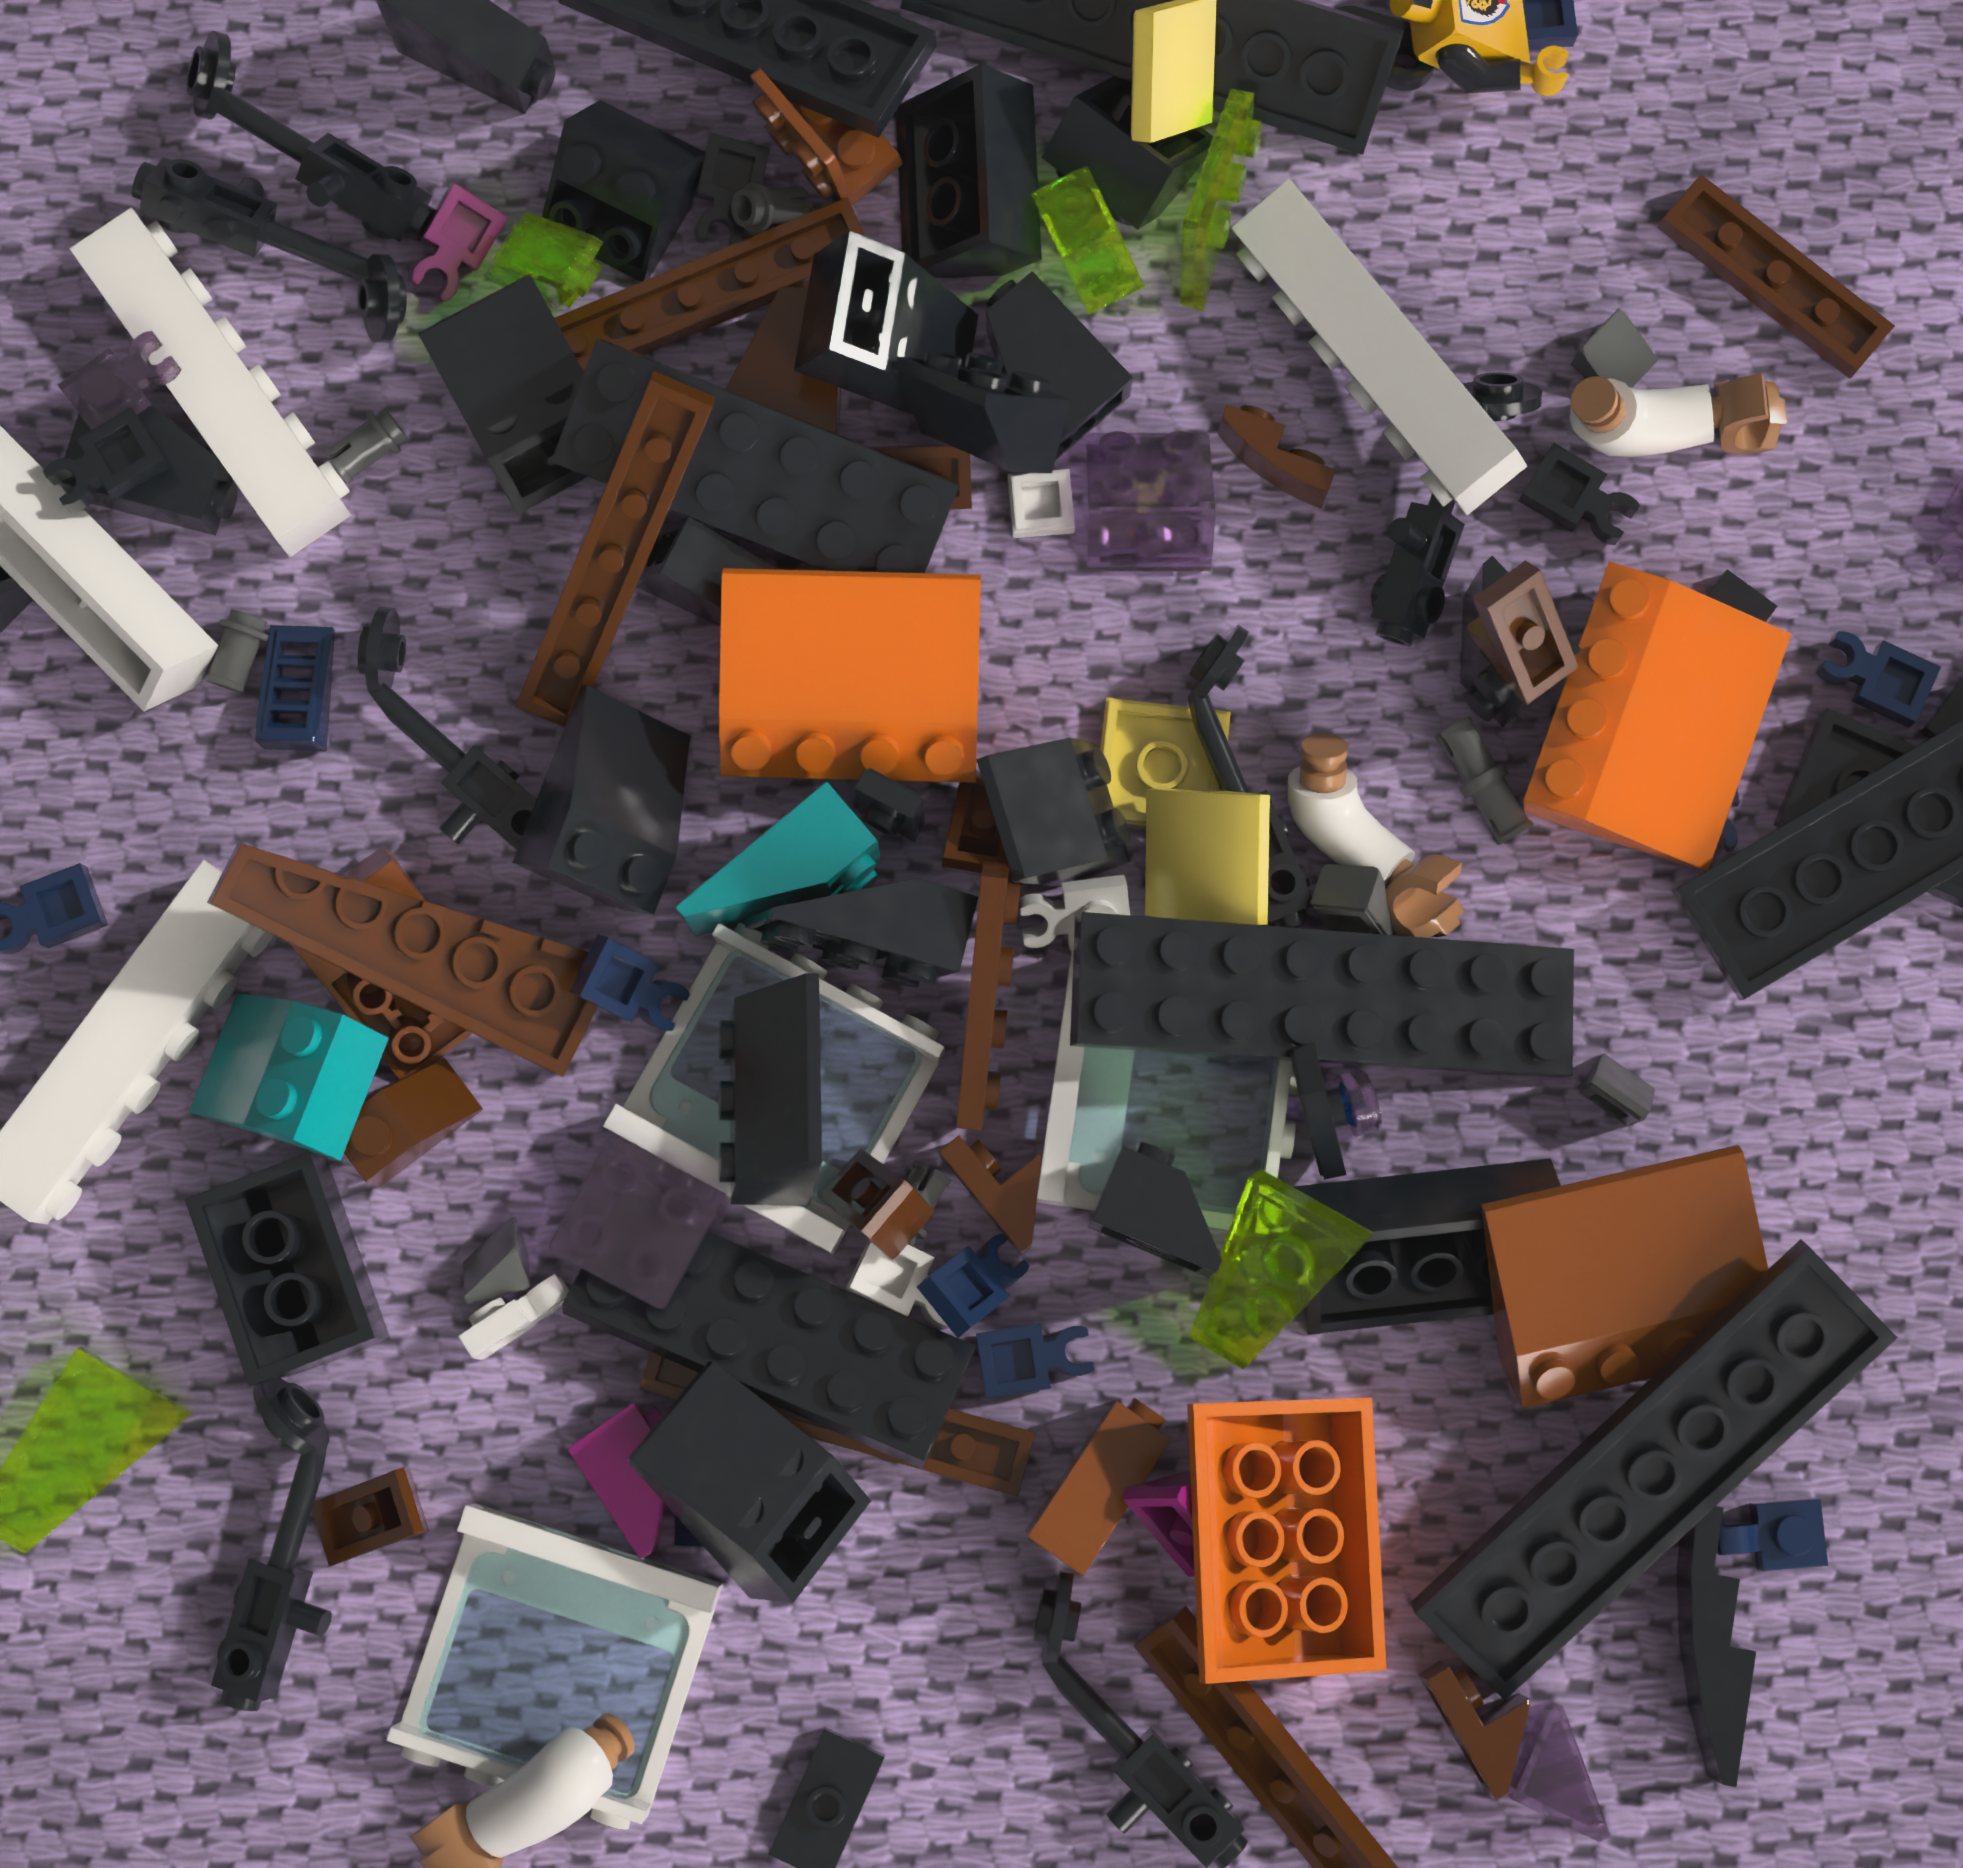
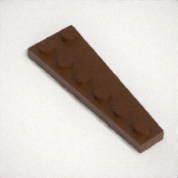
[207,843,597,1077]

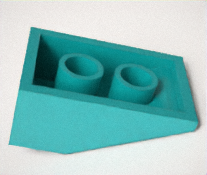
[676,782,881,936]
[189,993,389,1161]

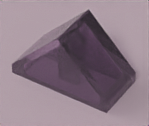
[1507,1700,1612,1842]

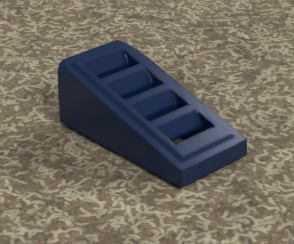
[255,625,335,751]

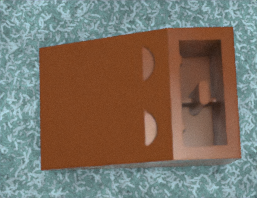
[291,844,472,1080]

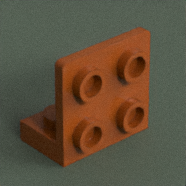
[750,68,903,206]

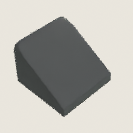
[1570,308,1658,388]
[1310,864,1393,935]
[1578,1053,1655,1126]
[463,1217,530,1305]

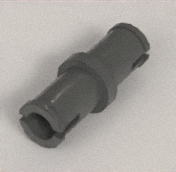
[1435,716,1534,845]

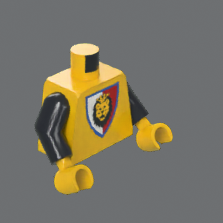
[1390,0,1569,97]

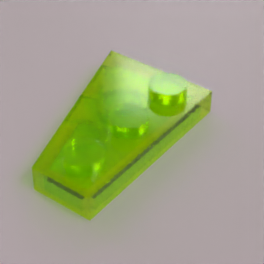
[1180,89,1262,312]
[1189,1169,1375,1370]
[0,1347,194,1554]

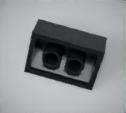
[896,64,1042,278]
[718,973,822,1206]
[185,1152,390,1386]

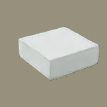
[1008,469,1075,538]

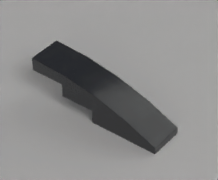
[1677,1506,1756,1787]

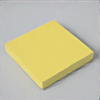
[1131,0,1216,143]
[1100,697,1231,829]

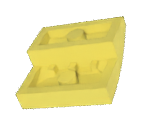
[1145,788,1270,925]

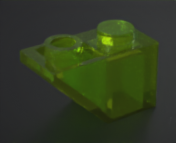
[1031,165,1145,315]
[484,212,603,313]

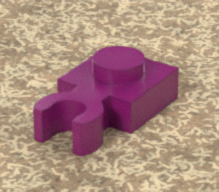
[408,183,508,302]

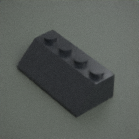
[1293,1158,1561,1335]

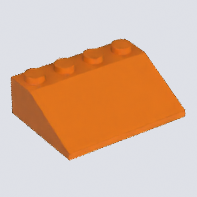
[1523,561,1791,872]
[719,568,981,783]
[1187,1397,1387,1684]

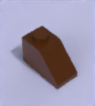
[344,1058,483,1187]

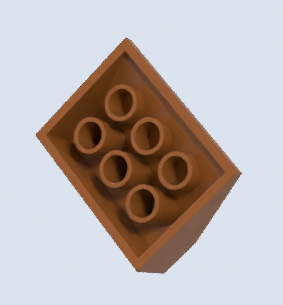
[1481,1145,1768,1409]

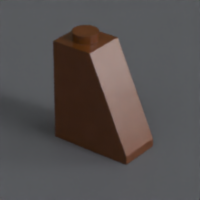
[726,280,841,434]

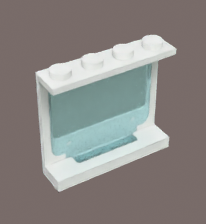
[603,923,945,1255]
[1037,943,1299,1236]
[386,1503,723,1829]

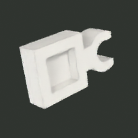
[1019,874,1130,950]
[845,1240,949,1328]
[458,1274,569,1360]

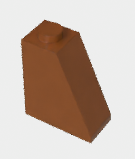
[1025,1398,1171,1576]

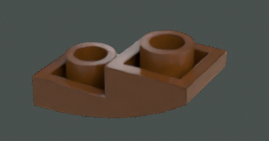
[1218,404,1336,509]

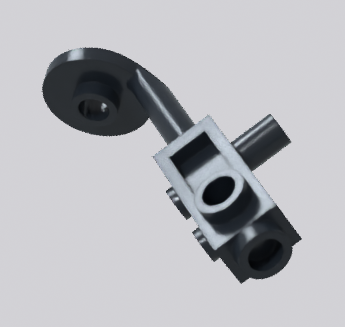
[187,31,436,242]
[132,157,407,343]
[1371,372,1542,647]
[358,607,537,850]
[1188,624,1312,928]
[211,1378,332,1711]
[1033,1570,1248,1868]

